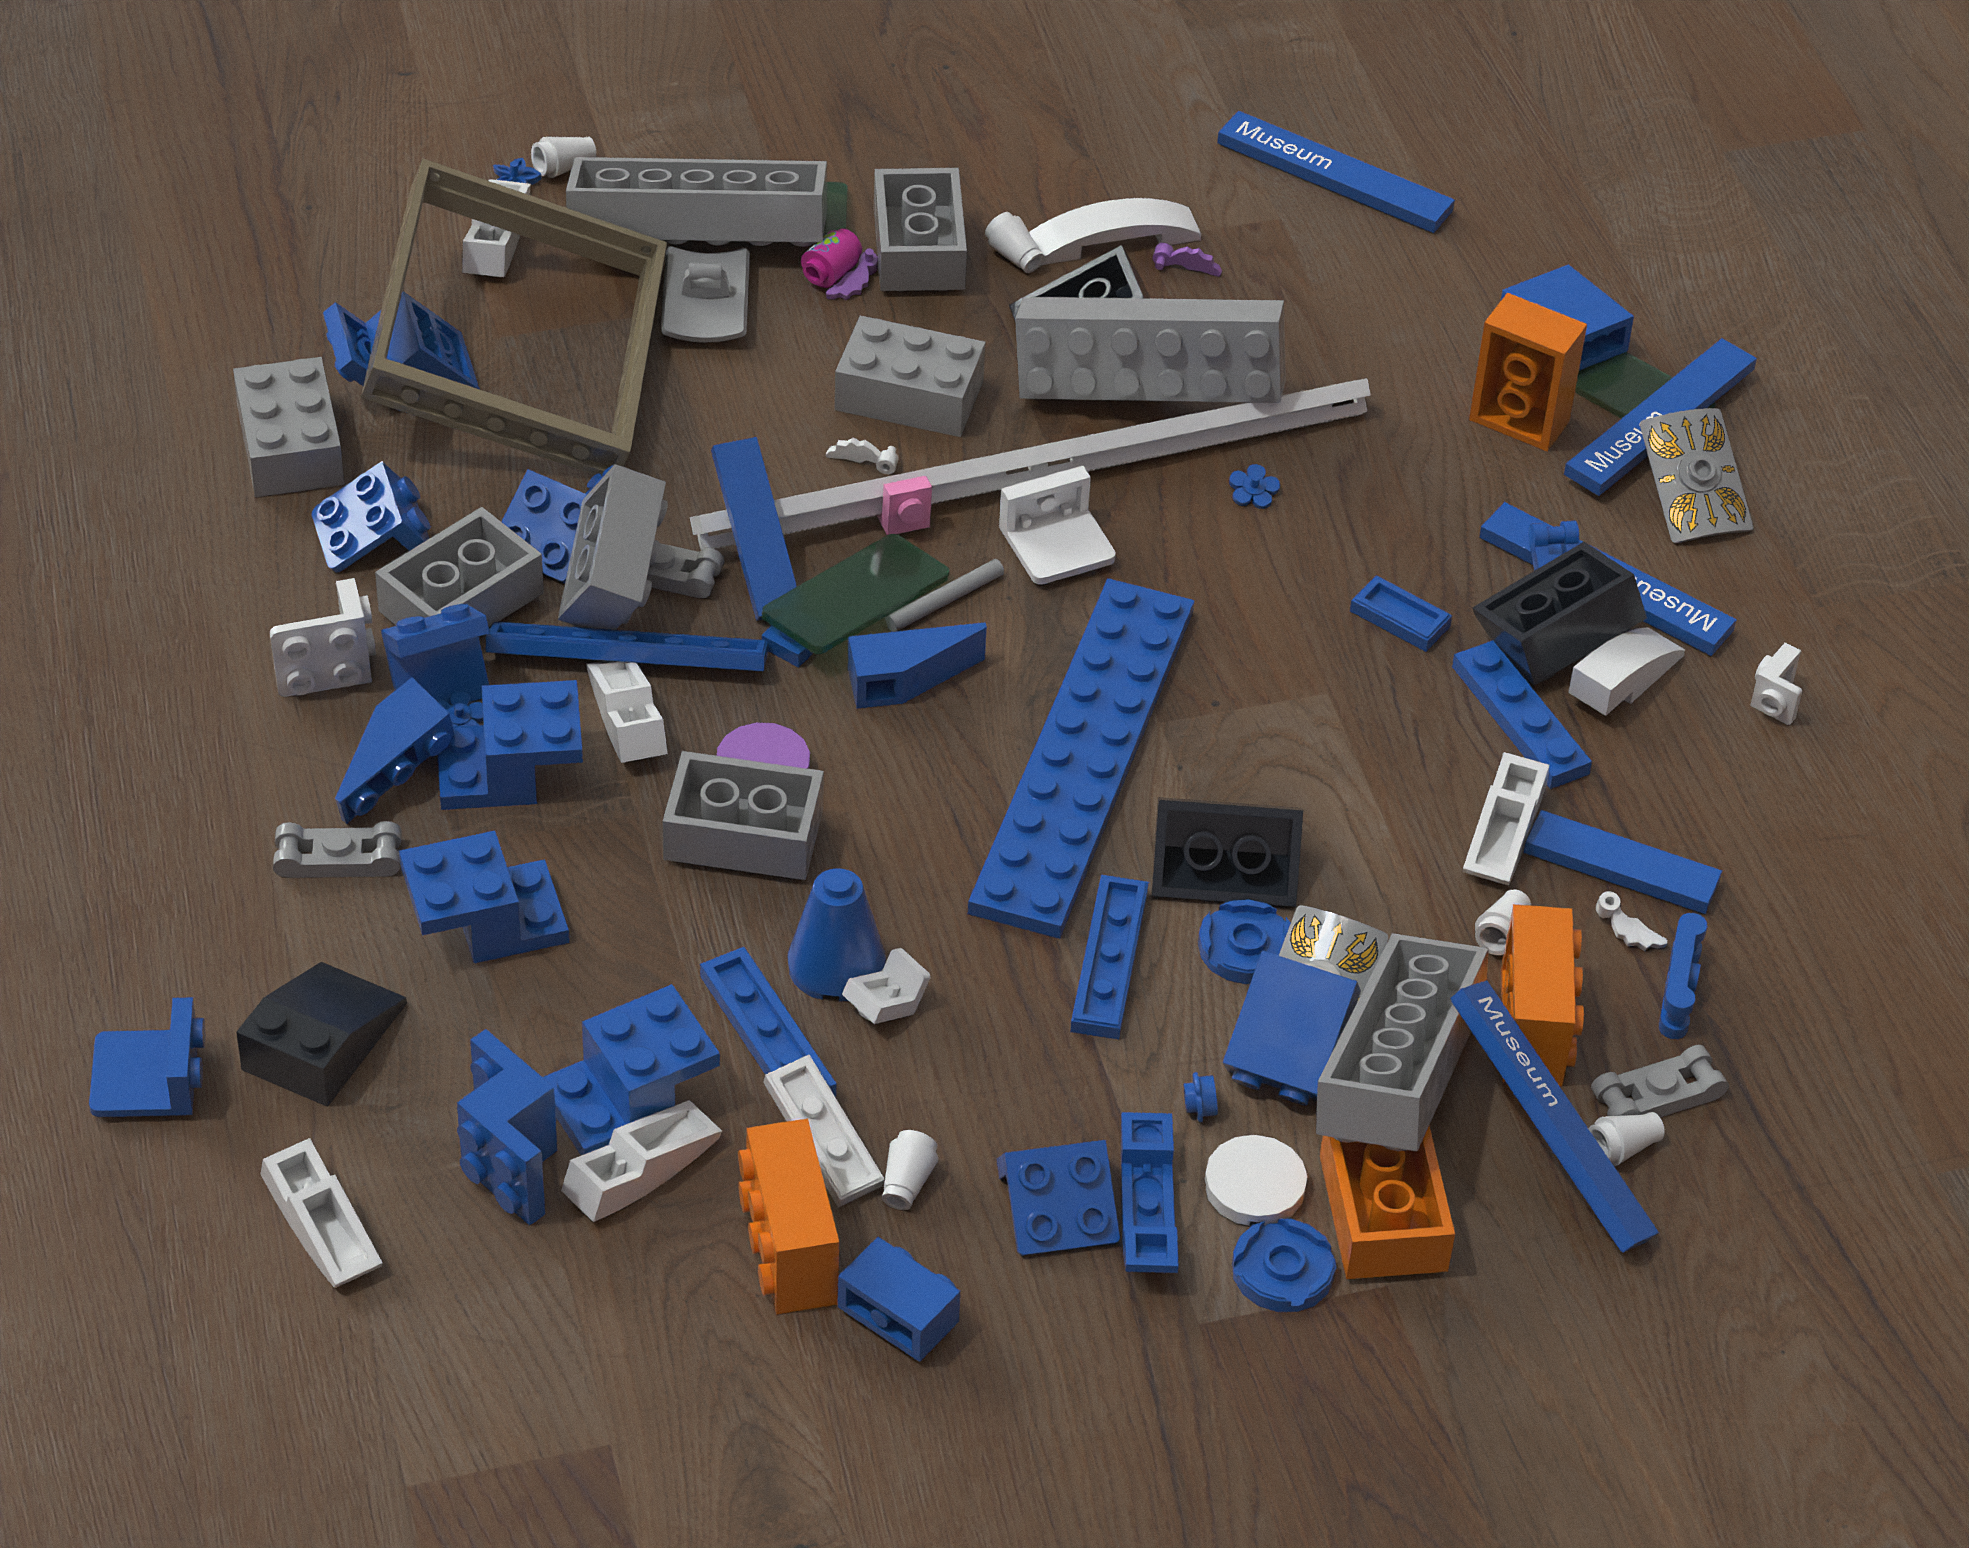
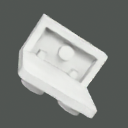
[999,466,1115,584]
[270,578,376,697]

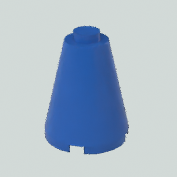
[788,868,886,1002]

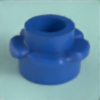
[1183,1072,1218,1122]

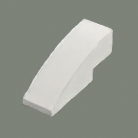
[462,179,531,277]
[1569,627,1685,716]
[587,660,668,763]
[1463,752,1550,885]
[561,1100,722,1222]
[260,1138,382,1288]

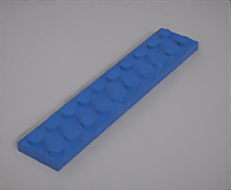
[968,578,1194,939]

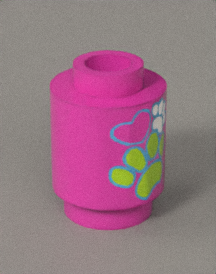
[801,229,862,288]

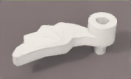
[826,437,899,475]
[1596,891,1668,951]

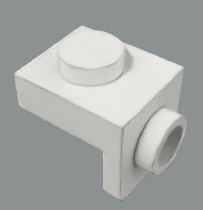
[1750,643,1802,725]
[842,948,930,1024]

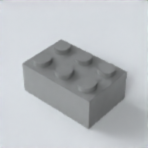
[874,168,967,291]
[835,315,986,437]
[233,357,344,497]
[558,464,668,630]
[375,507,544,627]
[663,751,824,880]

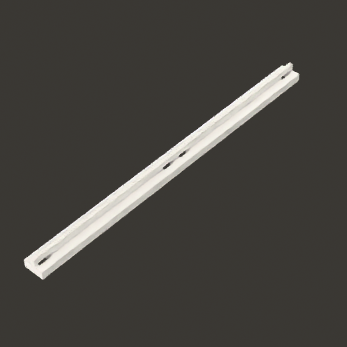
[690,378,1371,550]

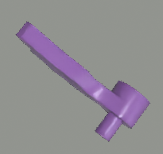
[1153,243,1222,277]
[826,248,878,300]

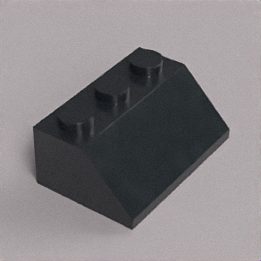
[1472,542,1647,685]
[1152,797,1304,907]

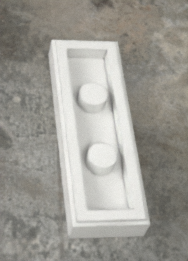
[763,1055,885,1207]

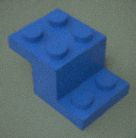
[323,291,479,411]
[438,680,583,810]
[399,831,569,963]
[543,984,720,1156]
[457,1029,558,1226]

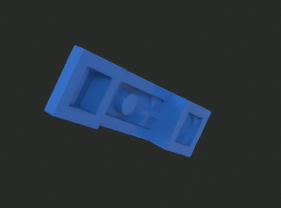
[1121,1112,1179,1273]

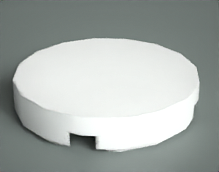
[1205,1135,1307,1226]

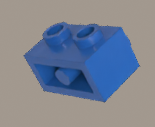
[838,1237,961,1362]

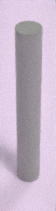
[885,559,1004,632]

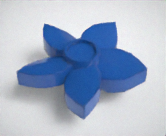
[493,157,542,185]

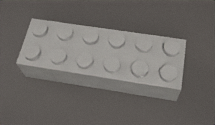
[566,157,827,246]
[1015,297,1286,403]
[1316,933,1489,1151]

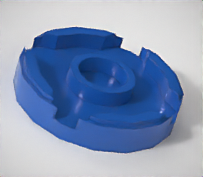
[1198,899,1291,984]
[1232,1219,1336,1312]

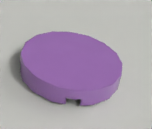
[717,723,810,769]

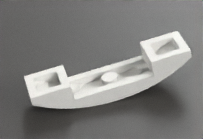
[1029,198,1201,265]

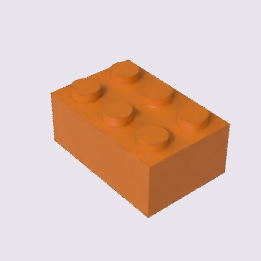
[1469,292,1587,452]
[1501,904,1584,1086]
[738,1118,839,1315]
[1320,1126,1455,1279]

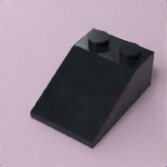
[1009,245,1150,323]
[236,962,407,1107]

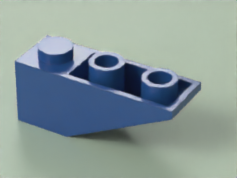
[848,622,987,709]
[335,677,455,824]

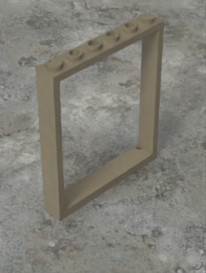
[361,158,667,475]

